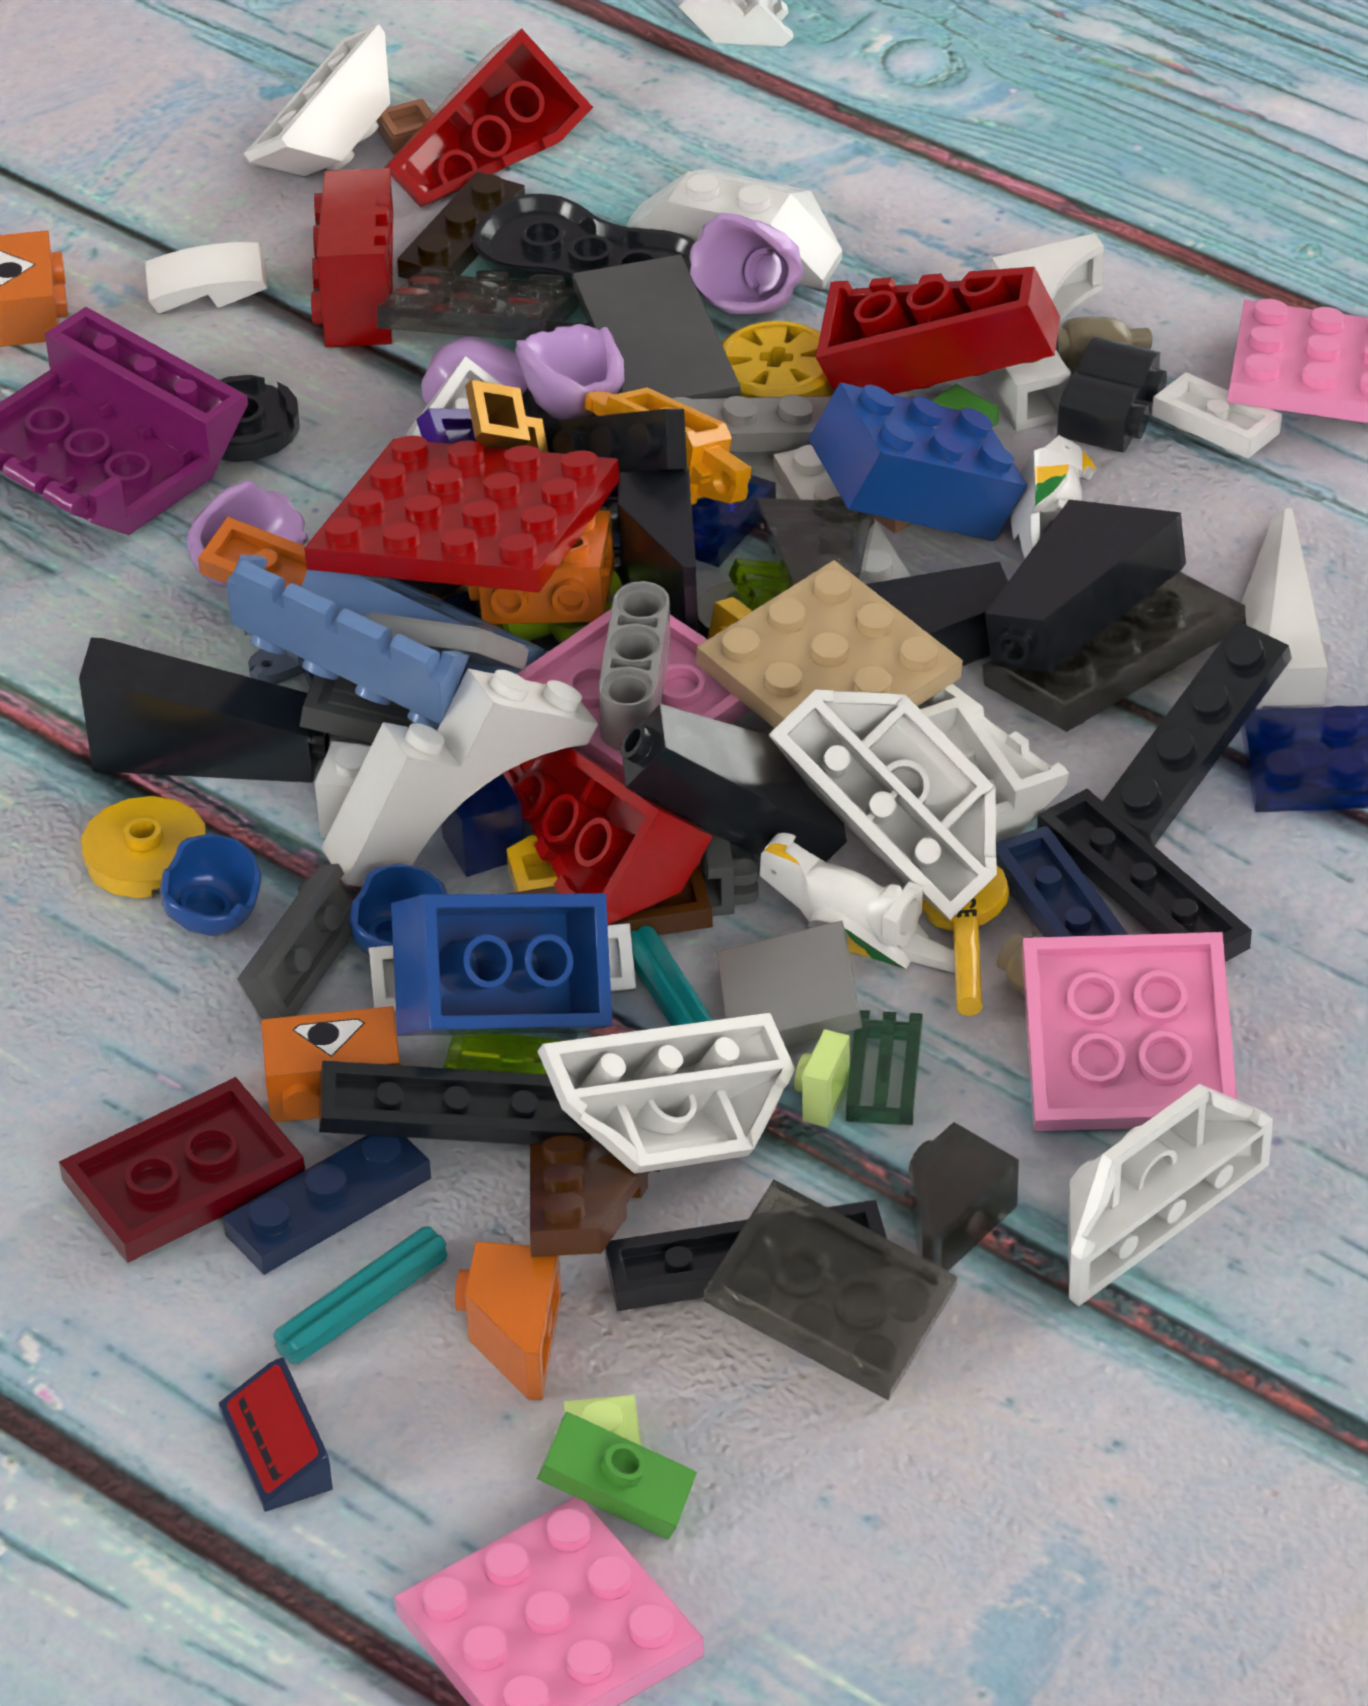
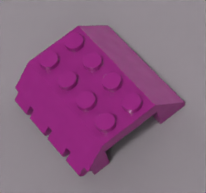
[0,307,248,535]

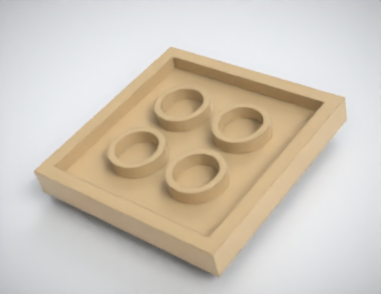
[696,560,963,728]

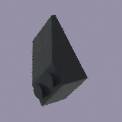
[606,469,698,633]

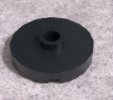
[220,375,300,462]

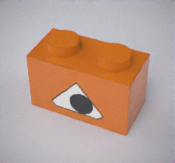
[0,230,69,347]
[261,1006,400,1122]

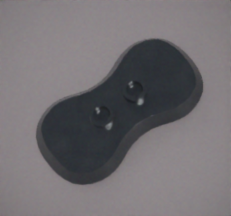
[472,194,696,286]

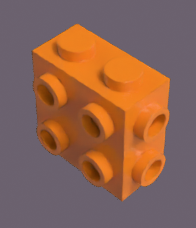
[468,510,615,624]

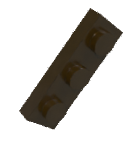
[397,172,525,291]

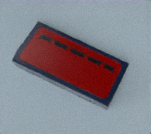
[218,1357,333,1512]

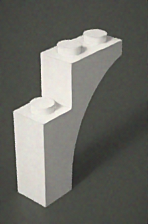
[980,233,1104,431]
[321,669,598,887]

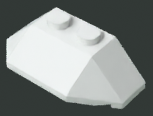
[243,24,390,176]
[625,168,842,290]
[769,689,997,921]
[538,1013,795,1174]
[1068,1084,1273,1306]

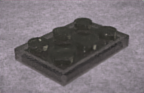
[703,1179,958,1401]

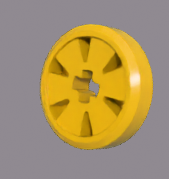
[721,321,834,398]

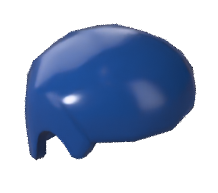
[160,833,261,936]
[348,863,447,955]

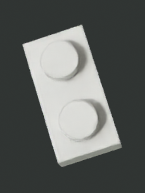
[1152,372,1282,459]

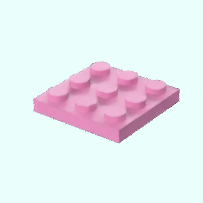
[1227,299,1368,423]
[517,608,752,777]
[1022,932,1237,1132]
[394,1497,704,1706]

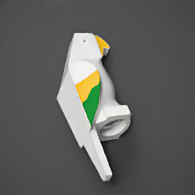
[1010,435,1096,560]
[760,833,955,973]

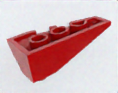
[384,28,593,208]
[499,747,713,925]

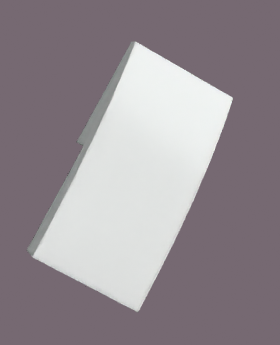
[145,242,268,314]

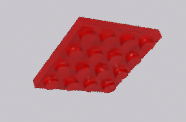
[304,435,620,593]

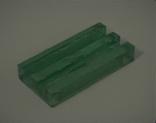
[846,1010,923,1126]

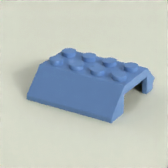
[226,555,546,730]

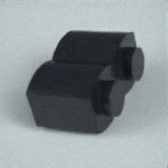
[1057,337,1167,453]

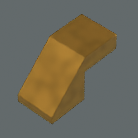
[465,380,548,452]

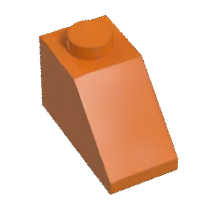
[455,1242,562,1400]

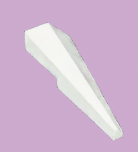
[678,0,794,47]
[1233,508,1328,725]
[917,684,1069,842]

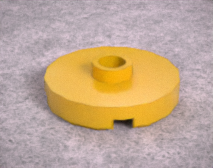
[81,796,206,899]

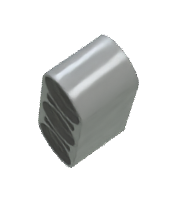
[599,581,670,751]

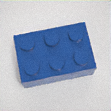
[808,382,1028,541]
[391,893,613,1036]

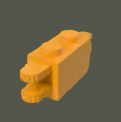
[584,387,752,505]

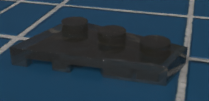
[756,496,875,589]

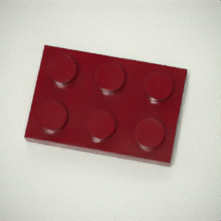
[59,1077,305,1263]

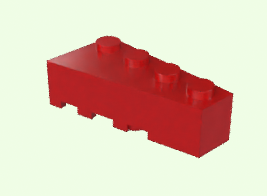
[311,168,394,347]
[816,266,1060,395]

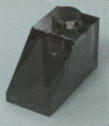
[909,1122,1019,1286]

